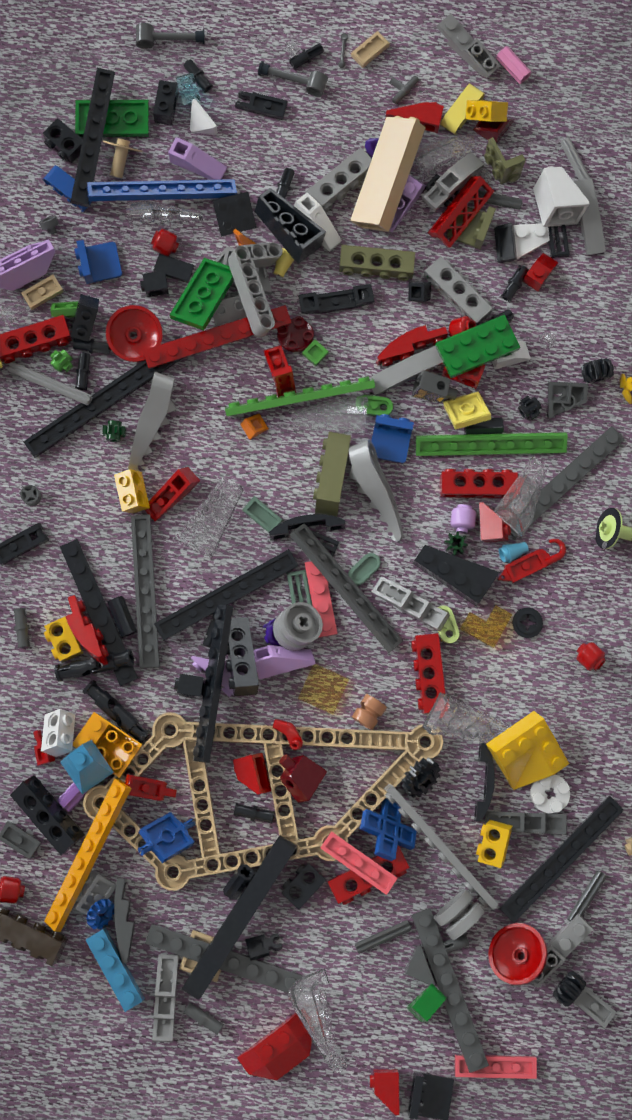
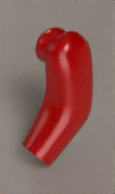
[272,719,303,750]

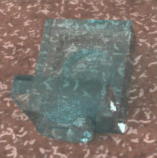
[176,73,201,105]

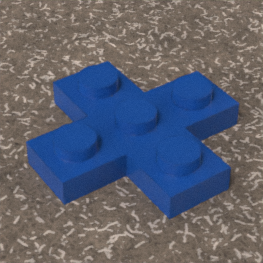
[360,799,417,861]

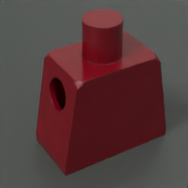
[279,754,327,803]

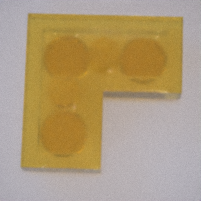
[459,605,512,648]

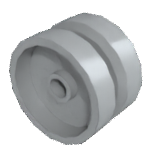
[273,602,323,651]
[434,889,485,940]

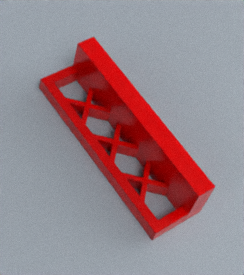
[427,176,494,248]

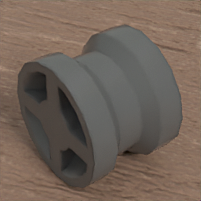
[20,485,41,506]

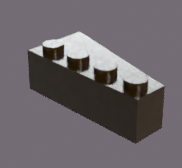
[0,906,68,966]

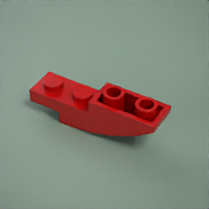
[376,325,448,367]
[65,595,109,665]

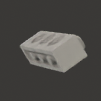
[305,147,372,212]
[423,257,493,326]

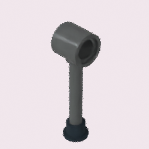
[136,23,205,48]
[258,61,328,97]

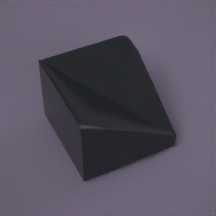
[408,281,431,302]

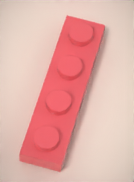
[304,561,338,638]
[320,831,398,895]
[455,1055,537,1079]

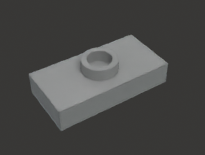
[573,986,617,1028]

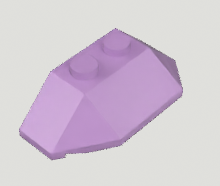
[0,239,55,291]

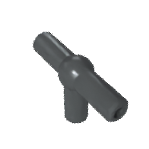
[390,76,419,104]

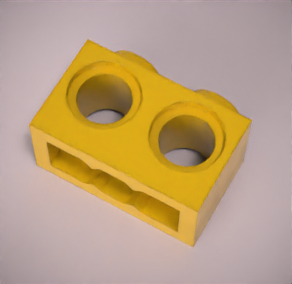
[466,100,508,122]
[114,469,150,513]
[44,617,83,663]
[476,820,513,868]

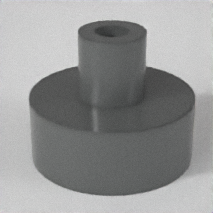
[39,215,59,235]

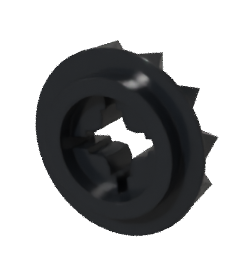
[512,608,543,639]

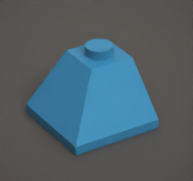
[60,740,114,795]

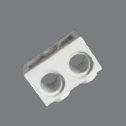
[41,709,75,757]

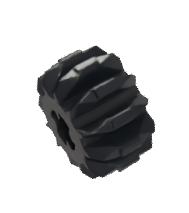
[581,358,614,383]
[553,971,586,1007]

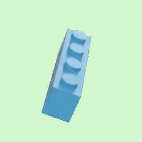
[86,927,145,1012]

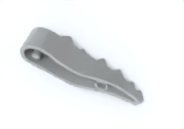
[128,372,176,471]
[349,439,404,542]

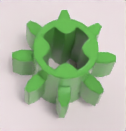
[50,350,73,373]

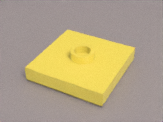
[443,391,491,430]

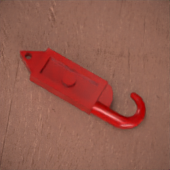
[497,539,566,584]

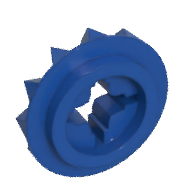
[86,899,115,930]

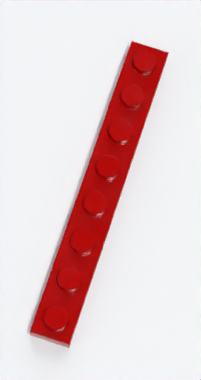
[143,305,292,369]

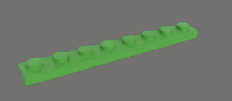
[225,376,375,416]
[416,432,568,456]

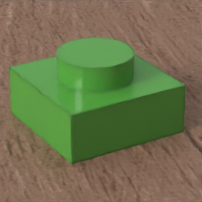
[302,339,329,366]

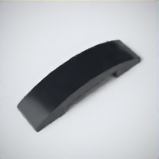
[298,284,375,314]
[269,514,346,541]
[474,742,495,822]

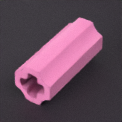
[496,46,532,84]

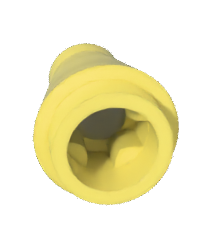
[274,248,294,277]

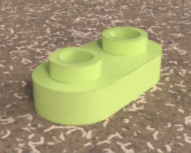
[438,606,459,644]

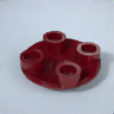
[277,316,314,352]

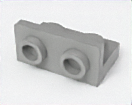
[74,869,116,915]

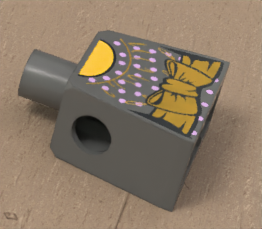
[411,370,458,403]

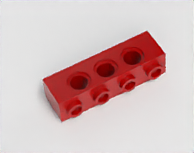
[0,315,73,363]
[440,469,518,498]
[411,633,447,714]
[327,845,410,905]

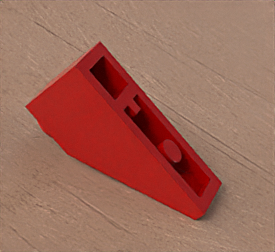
[385,102,444,133]
[145,467,200,522]

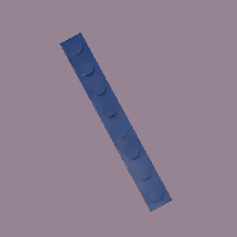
[87,179,237,201]

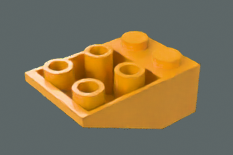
[73,712,142,778]

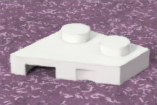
[514,223,550,261]

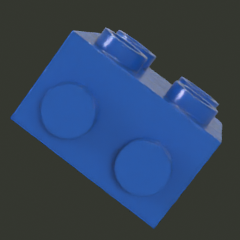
[74,240,122,284]
[372,414,414,464]

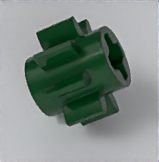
[102,420,126,442]
[444,531,468,555]

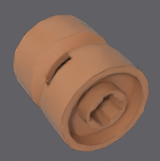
[351,694,387,730]

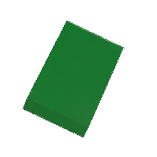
[406,984,447,1022]

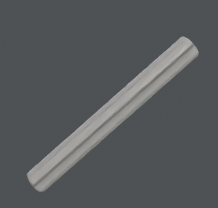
[7,362,92,405]

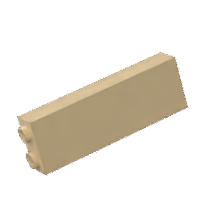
[350,116,425,232]

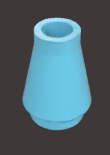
[499,542,529,563]

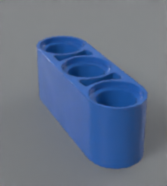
[43,165,93,212]

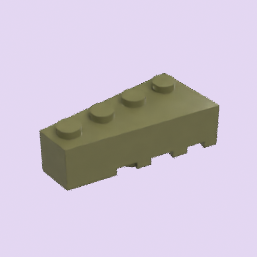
[313,432,351,517]

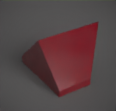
[473,118,515,143]

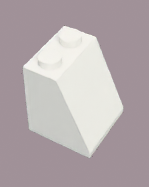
[533,166,589,227]

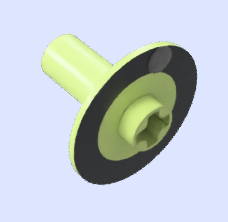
[595,508,632,549]

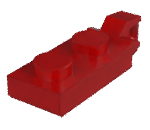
[125,774,177,801]

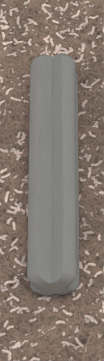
[561,137,590,180]

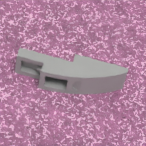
[437,13,501,78]
[422,152,485,212]
[532,913,594,988]

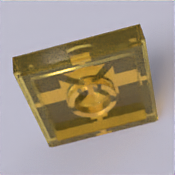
[298,664,349,715]

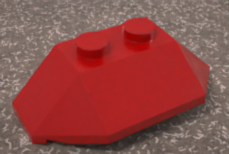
[237,1008,314,1081]

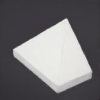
[190,99,218,135]

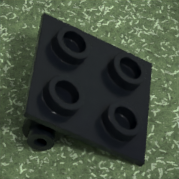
[212,192,257,237]

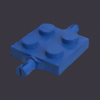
[138,812,195,863]

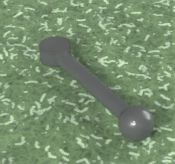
[338,33,348,68]

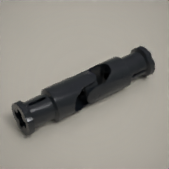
[54,649,134,682]
[82,680,151,744]

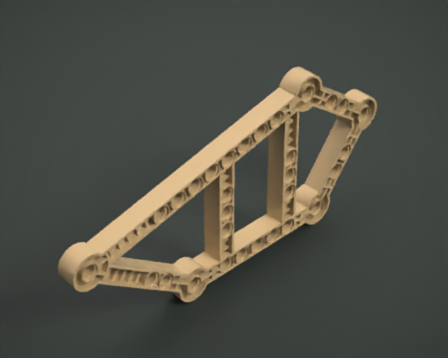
[83,712,443,891]

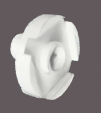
[530,774,570,813]

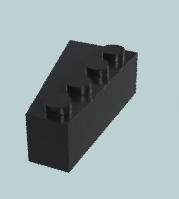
[254,188,326,264]
[413,545,500,606]

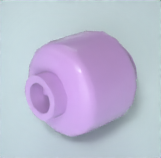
[450,504,476,533]

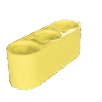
[440,83,485,135]

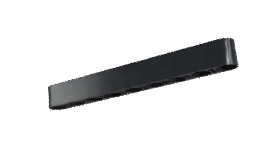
[182,835,297,1000]

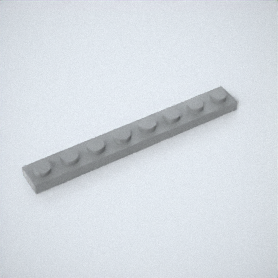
[384,784,499,910]

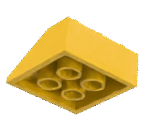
[486,711,569,790]

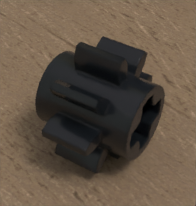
[518,396,542,420]

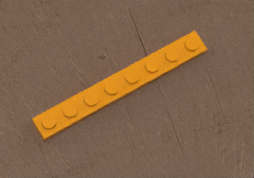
[44,778,131,932]

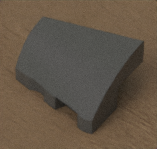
[547,381,588,418]

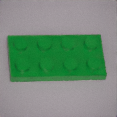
[75,100,149,137]
[170,258,234,331]
[435,315,521,378]

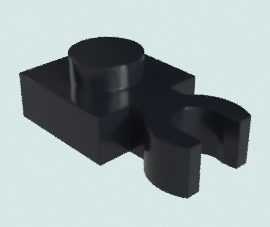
[245,933,282,961]

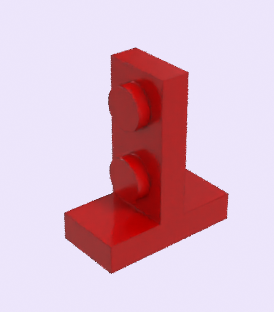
[263,345,296,397]

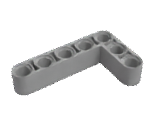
[228,242,283,337]

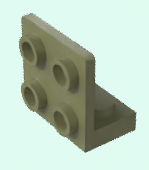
[447,206,496,250]

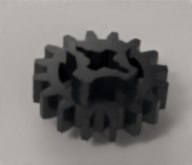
[401,757,441,798]

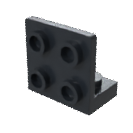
[408,1071,454,1120]

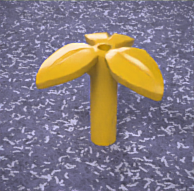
[620,374,632,404]

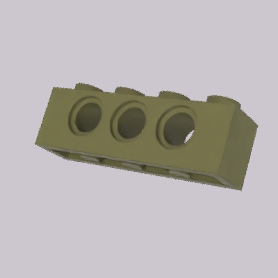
[339,245,415,281]

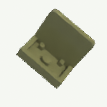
[484,137,526,184]

